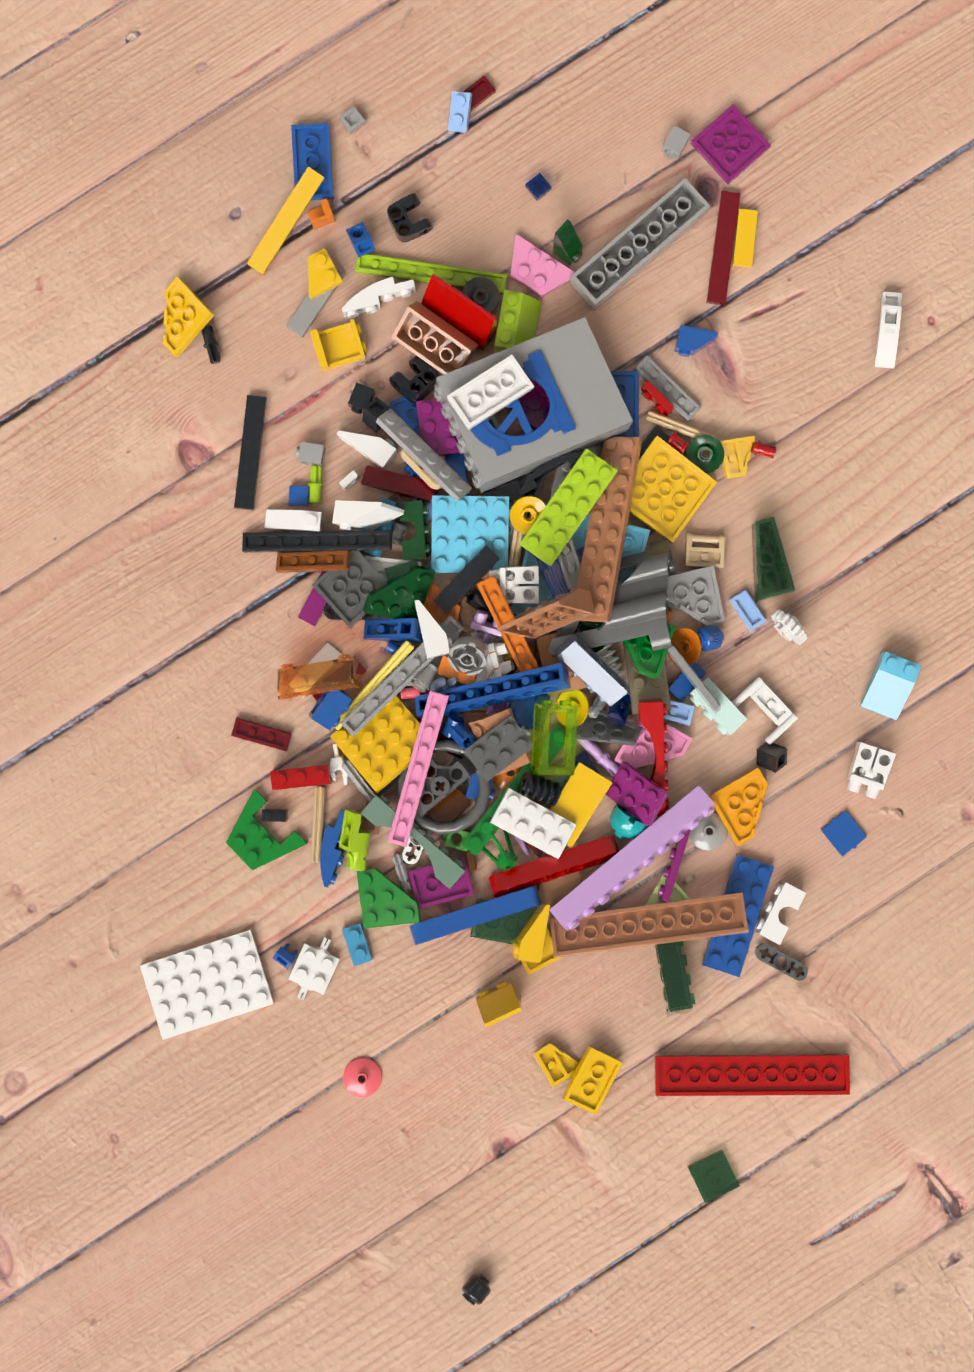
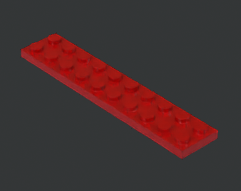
[655,1054,850,1096]

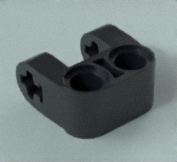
[387,193,433,243]
[389,355,438,403]

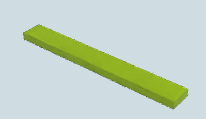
[355,254,507,295]

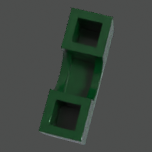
[399,501,431,560]

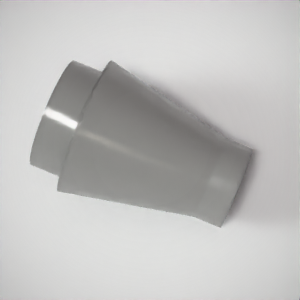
[412,663,438,693]

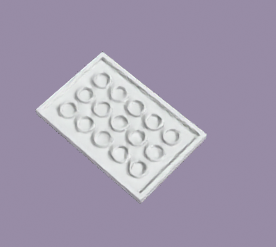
[140,929,274,1040]

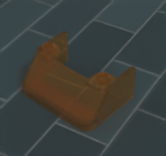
[277,654,363,701]

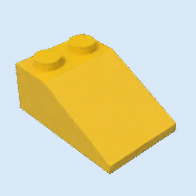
[476,981,522,1028]

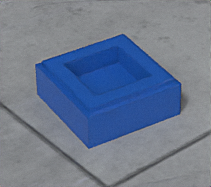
[288,485,309,506]

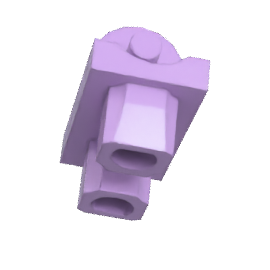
[470,610,502,643]

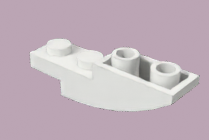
[342,277,416,318]
[875,291,902,369]

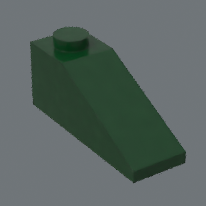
[553,219,583,266]

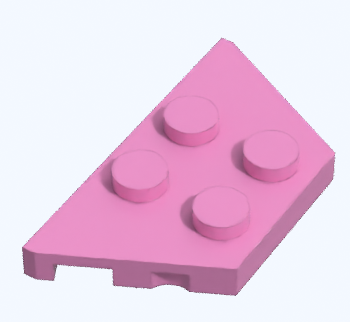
[510,235,575,297]

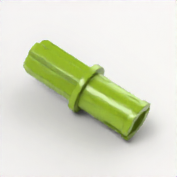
[308,465,323,504]

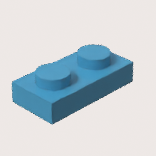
[342,923,373,966]

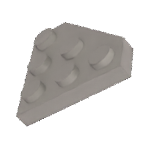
[667,565,725,626]

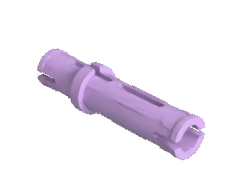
[571,732,619,776]

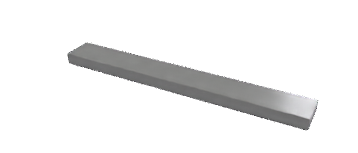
[341,615,464,737]

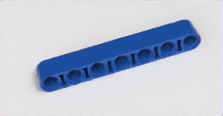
[410,886,542,945]

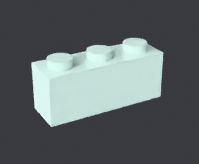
[689,677,747,735]

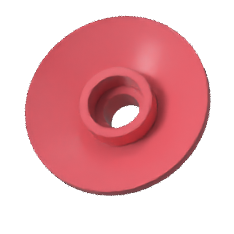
[343,1058,382,1097]

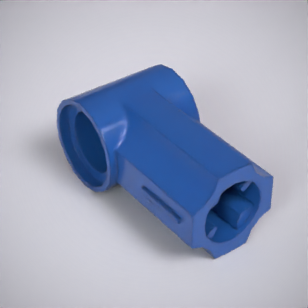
[442,714,475,749]

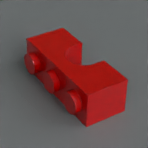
[270,765,332,790]

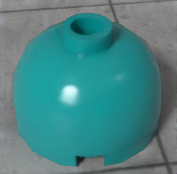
[610,803,647,839]

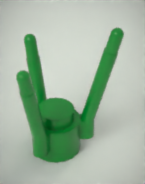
[482,830,518,871]

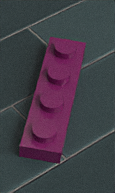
[658,829,691,903]

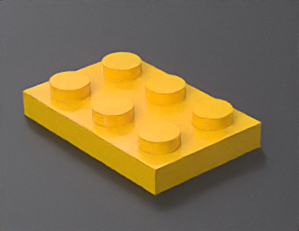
[562,1045,623,1115]

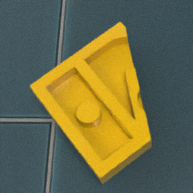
[720,436,755,480]

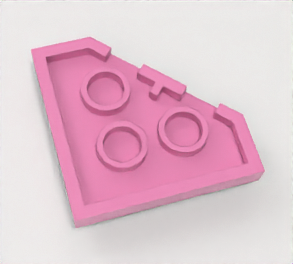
[614,718,692,768]

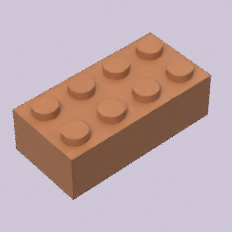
[391,301,479,375]

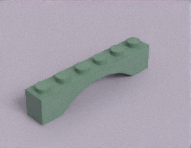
[361,795,465,889]

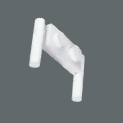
[732,677,798,745]

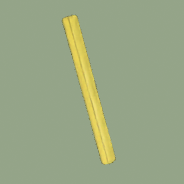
[334,641,414,730]

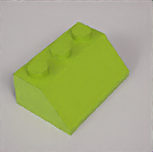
[494,290,541,352]

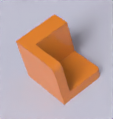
[308,198,335,230]

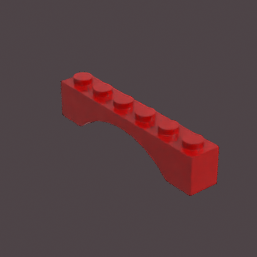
[638,698,669,816]

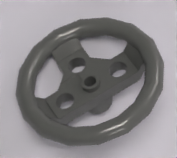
[397,740,491,834]

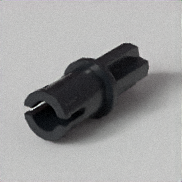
[201,325,220,364]

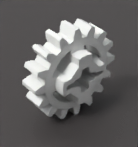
[771,609,807,645]

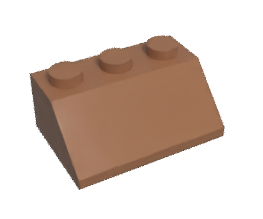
[469,708,532,775]

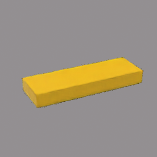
[732,209,758,268]

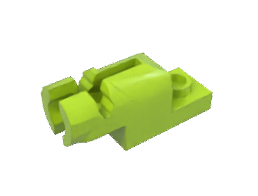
[339,809,370,871]

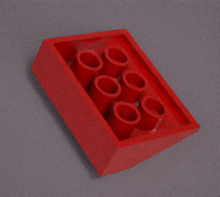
[421,274,497,351]

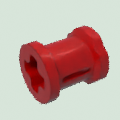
[667,431,690,454]

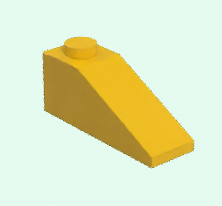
[512,903,550,963]

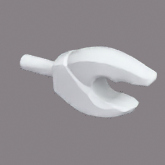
[329,744,349,785]

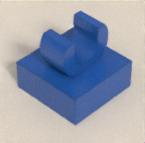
[273,943,298,970]

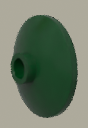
[686,435,724,473]

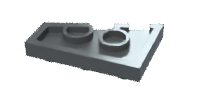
[573,705,643,746]

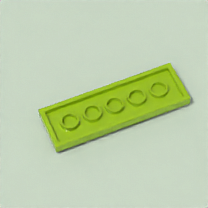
[519,448,618,567]

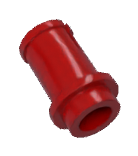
[751,440,777,459]

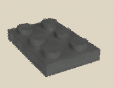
[463,715,534,782]

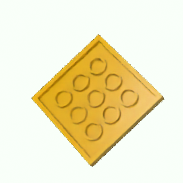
[630,436,717,543]
[330,696,420,793]

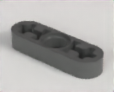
[755,943,808,981]

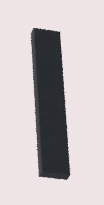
[234,395,267,511]

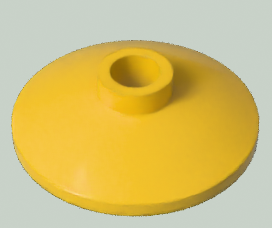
[510,496,545,535]
[555,690,589,727]

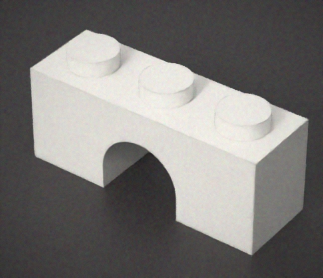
[756,881,806,945]

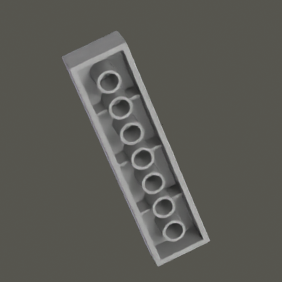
[569,178,710,311]

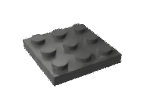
[312,551,387,628]

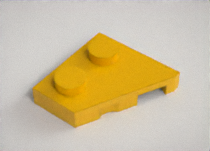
[308,248,343,300]
[533,1043,579,1087]

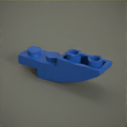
[320,809,345,888]

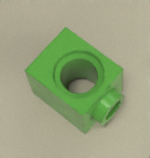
[442,830,471,852]

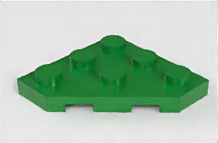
[623,623,676,680]
[356,868,421,929]

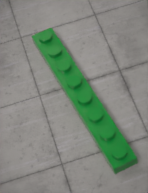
[461,724,571,857]

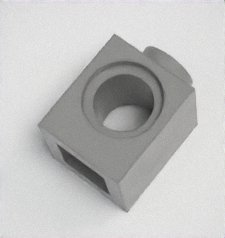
[661,125,690,160]
[296,441,325,467]

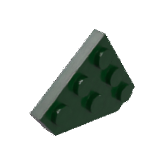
[363,565,436,619]

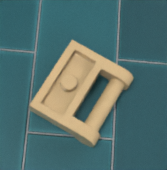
[684,532,725,569]

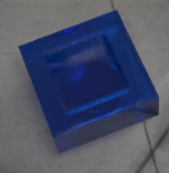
[525,173,552,201]

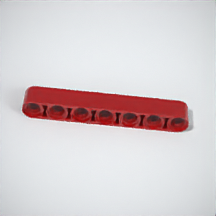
[488,836,619,898]

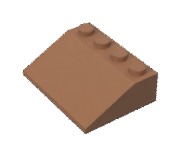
[497,587,595,639]

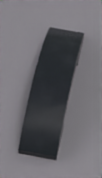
[519,452,583,498]

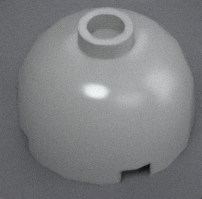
[448,636,488,675]

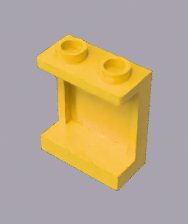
[310,319,368,372]

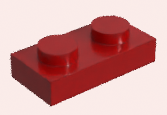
[641,380,674,416]

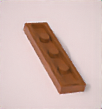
[276,550,351,573]

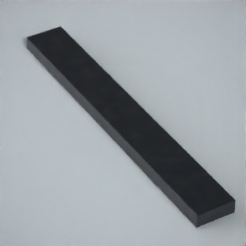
[242,530,392,553]

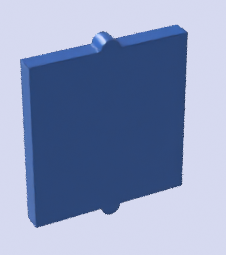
[821,810,867,857]

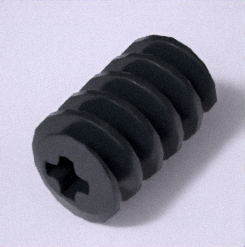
[518,772,561,807]

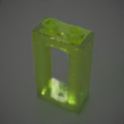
[531,700,578,775]

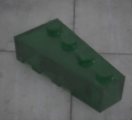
[752,517,795,603]
[655,941,695,1016]

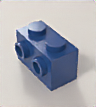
[309,683,352,730]

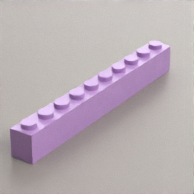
[550,785,715,931]

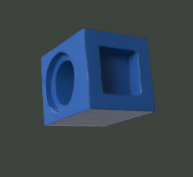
[346,222,375,258]

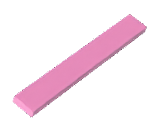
[388,691,449,847]

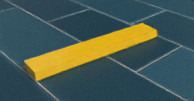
[247,167,325,275]

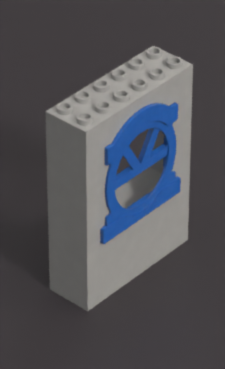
[433,317,633,493]

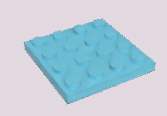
[431,495,509,573]

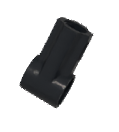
[466,588,494,623]

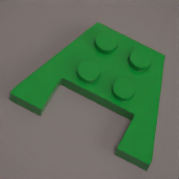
[226,789,307,870]

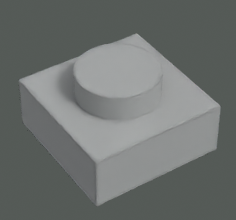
[339,106,366,134]

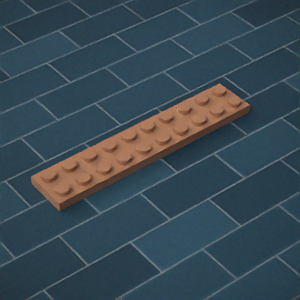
[577,437,642,623]
[550,893,749,958]

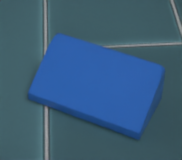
[668,662,706,702]

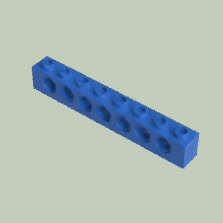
[415,663,571,718]

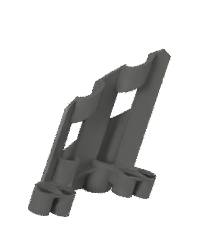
[548,539,676,657]

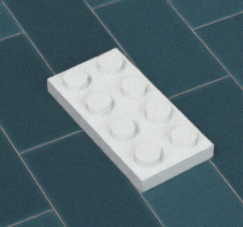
[447,355,534,430]
[490,788,576,859]

